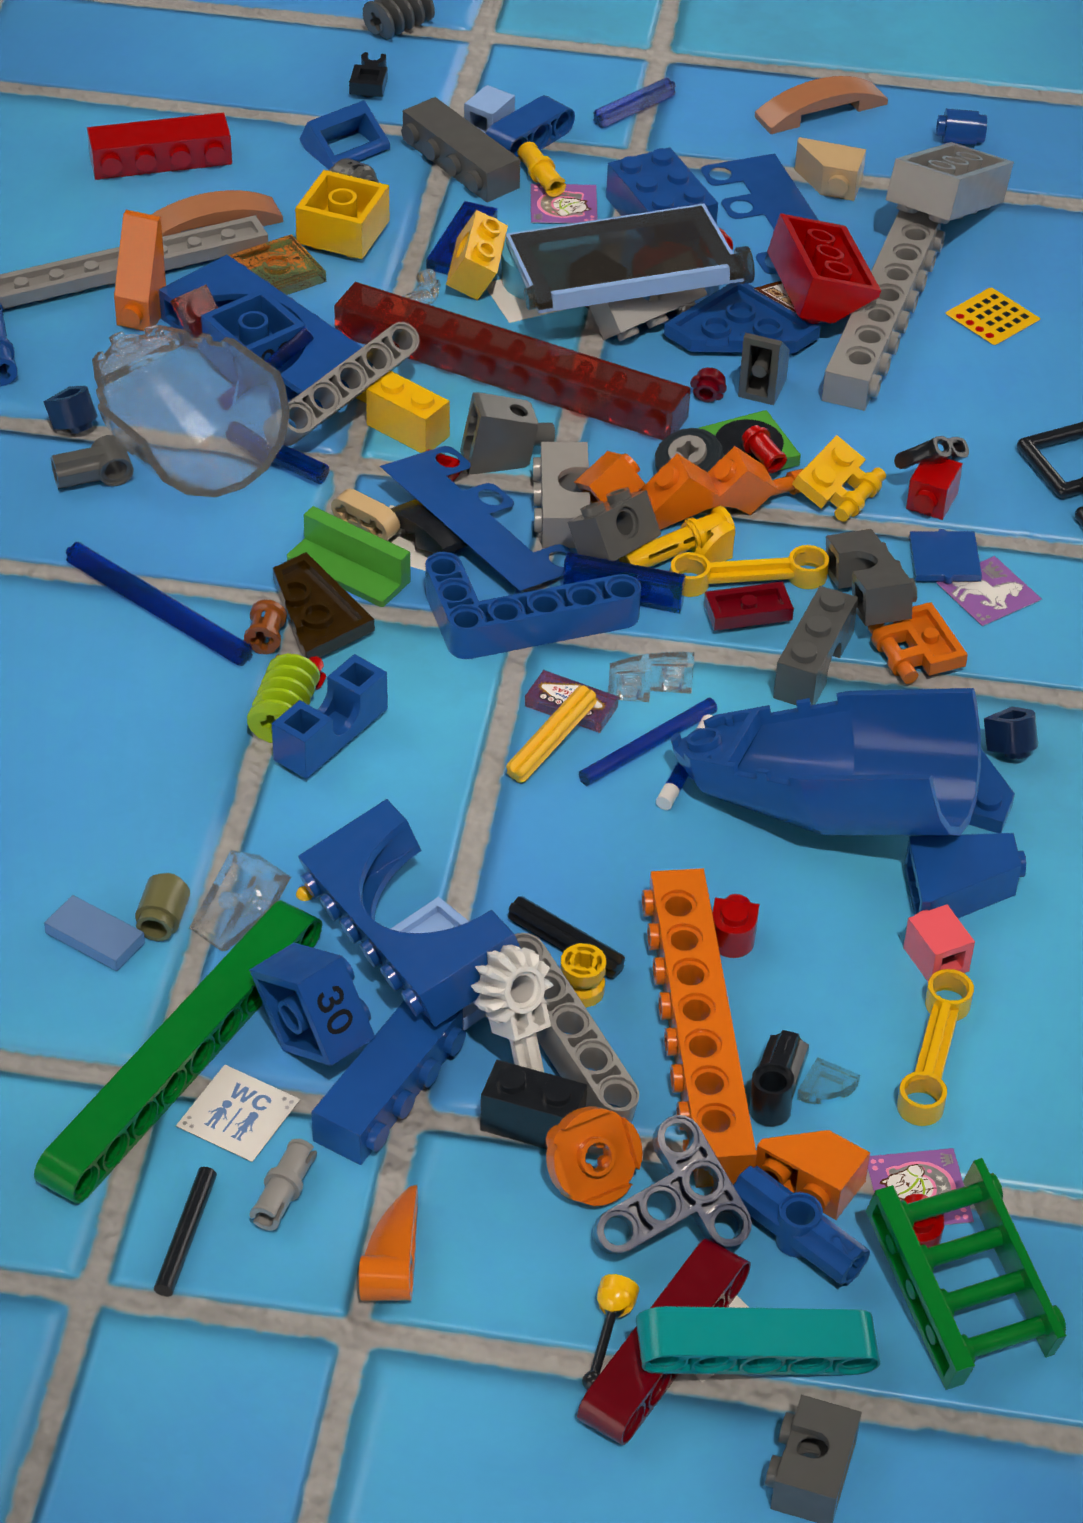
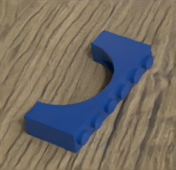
[159,254,373,408]
[298,799,521,1027]

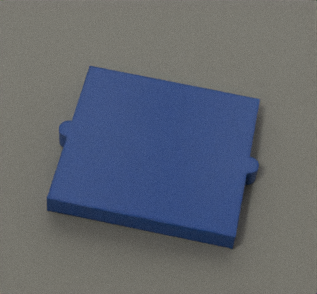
[909,529,982,584]

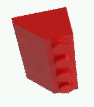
[767,213,881,324]

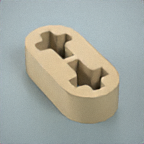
[331,488,400,541]

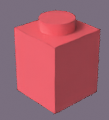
[903,904,975,981]

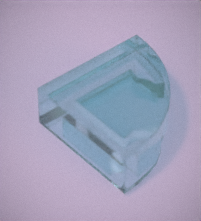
[797,1057,860,1104]

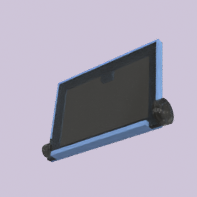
[506,203,755,313]

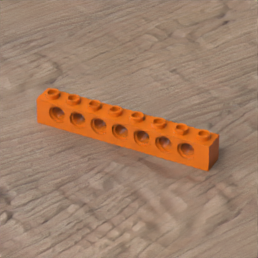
[642,868,757,1188]

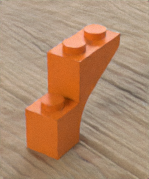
[638,446,778,530]

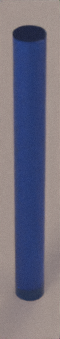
[578,697,718,786]

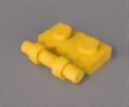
[792,435,886,522]

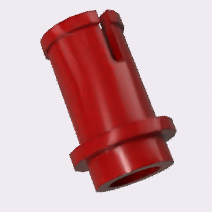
[742,425,787,473]

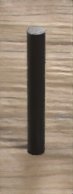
[154,1167,217,1297]

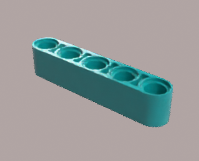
[636,1306,880,1375]

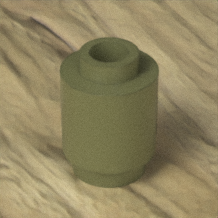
[135,873,190,941]

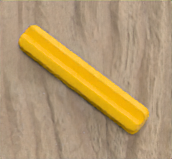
[506,685,597,783]

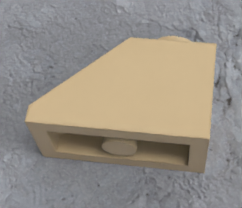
[795,137,866,201]

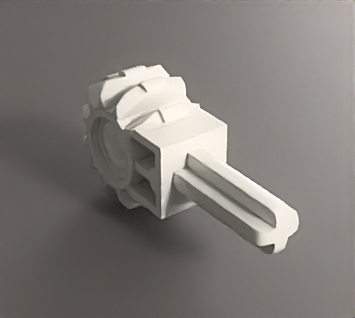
[471,945,554,1072]

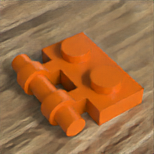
[868,602,968,684]

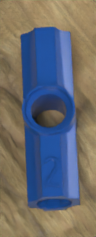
[733,1166,870,1285]

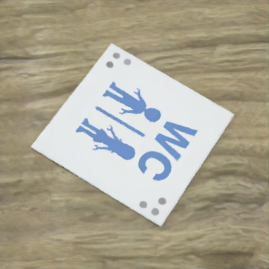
[176,1065,301,1162]

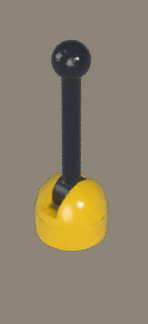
[582,1274,639,1390]

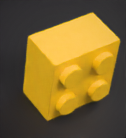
[295,170,390,259]

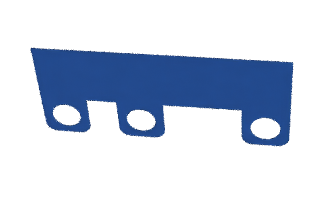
[701,153,819,274]
[380,446,584,591]

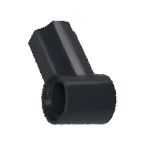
[749,1030,809,1126]

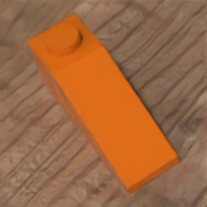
[114,210,166,333]

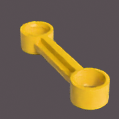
[669,545,829,597]
[897,969,974,1126]

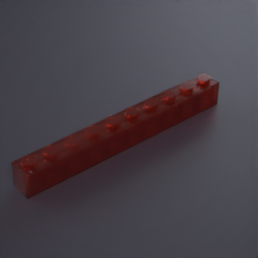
[334,282,691,440]

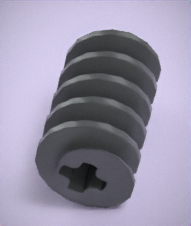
[363,0,435,39]

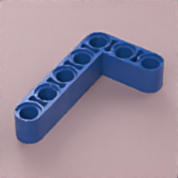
[425,552,641,659]

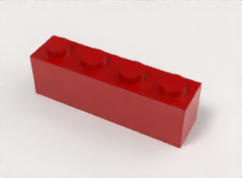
[87,112,232,180]

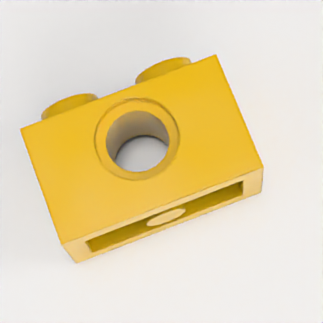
[446,210,508,300]

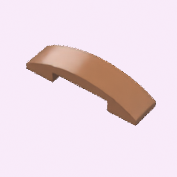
[755,76,888,134]
[151,190,283,237]

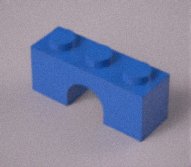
[272,654,388,779]

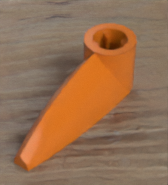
[359,1185,418,1301]

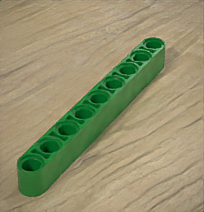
[34,900,322,1204]

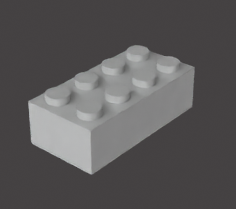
[886,142,1014,224]

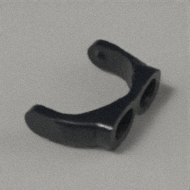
[894,436,969,469]

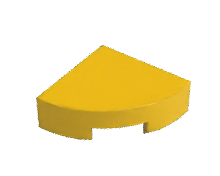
[695,520,735,562]

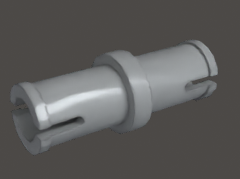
[249,1139,317,1231]

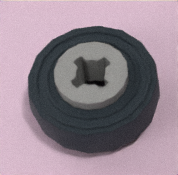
[655,428,724,472]

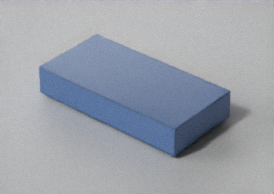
[44,895,145,971]

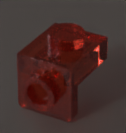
[170,284,218,347]

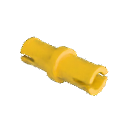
[517,141,566,197]

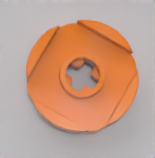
[546,1106,643,1206]

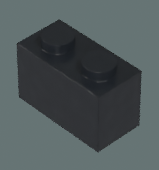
[480,1059,587,1149]

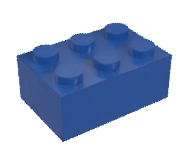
[606,147,718,252]

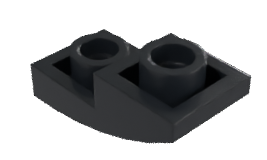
[391,499,468,554]

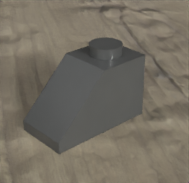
[738,333,790,405]

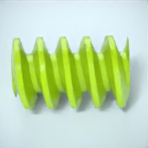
[247,653,320,743]

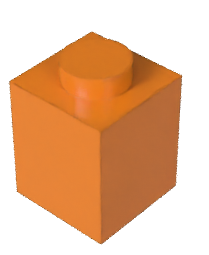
[574,451,645,504]

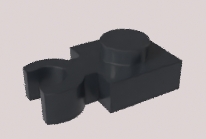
[349,52,388,97]

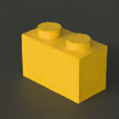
[366,371,450,453]

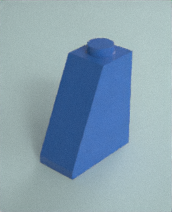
[904,833,1026,918]

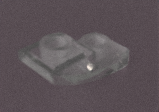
[608,652,695,702]

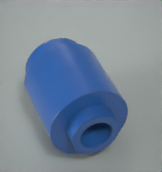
[936,108,987,145]

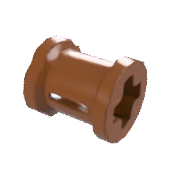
[244,599,287,654]

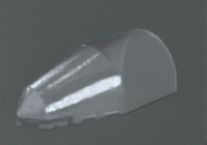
[92,325,290,497]

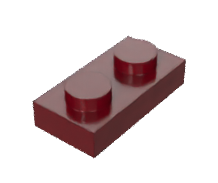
[704,582,794,631]

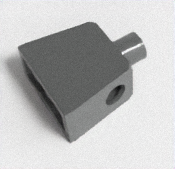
[460,392,555,474]

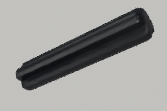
[508,896,625,978]

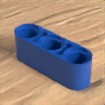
[485,95,575,162]

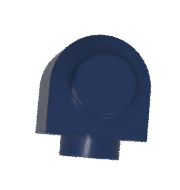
[43,386,98,433]
[984,706,1038,759]

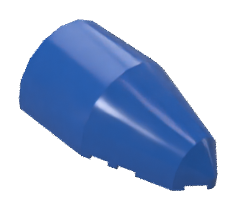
[671,688,981,836]

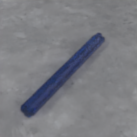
[65,542,253,666]

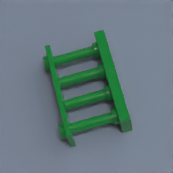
[866,1158,1067,1390]

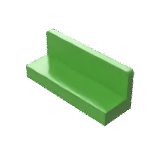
[287,506,411,607]

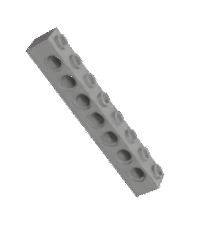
[822,210,945,411]

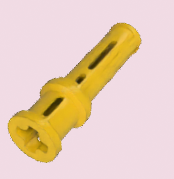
[619,505,735,576]

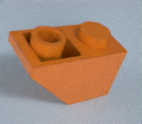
[755,1130,870,1220]

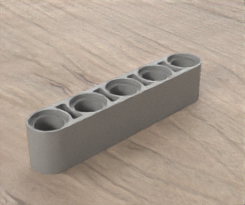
[269,322,420,446]
[511,933,639,1123]

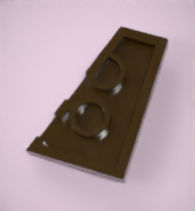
[273,552,375,659]

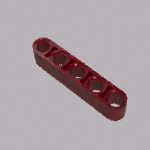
[577,1238,751,1445]

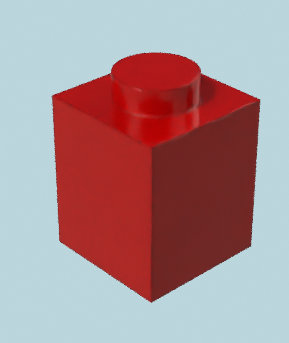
[906,458,963,520]

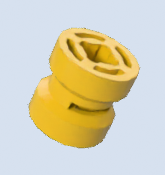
[561,943,606,1008]

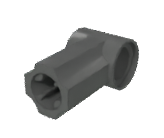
[50,435,134,489]

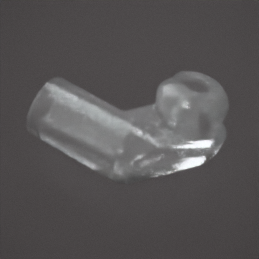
[400,269,440,313]

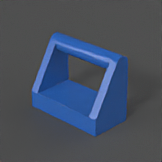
[299,100,390,170]

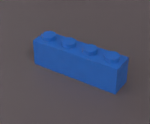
[311,1001,466,1165]

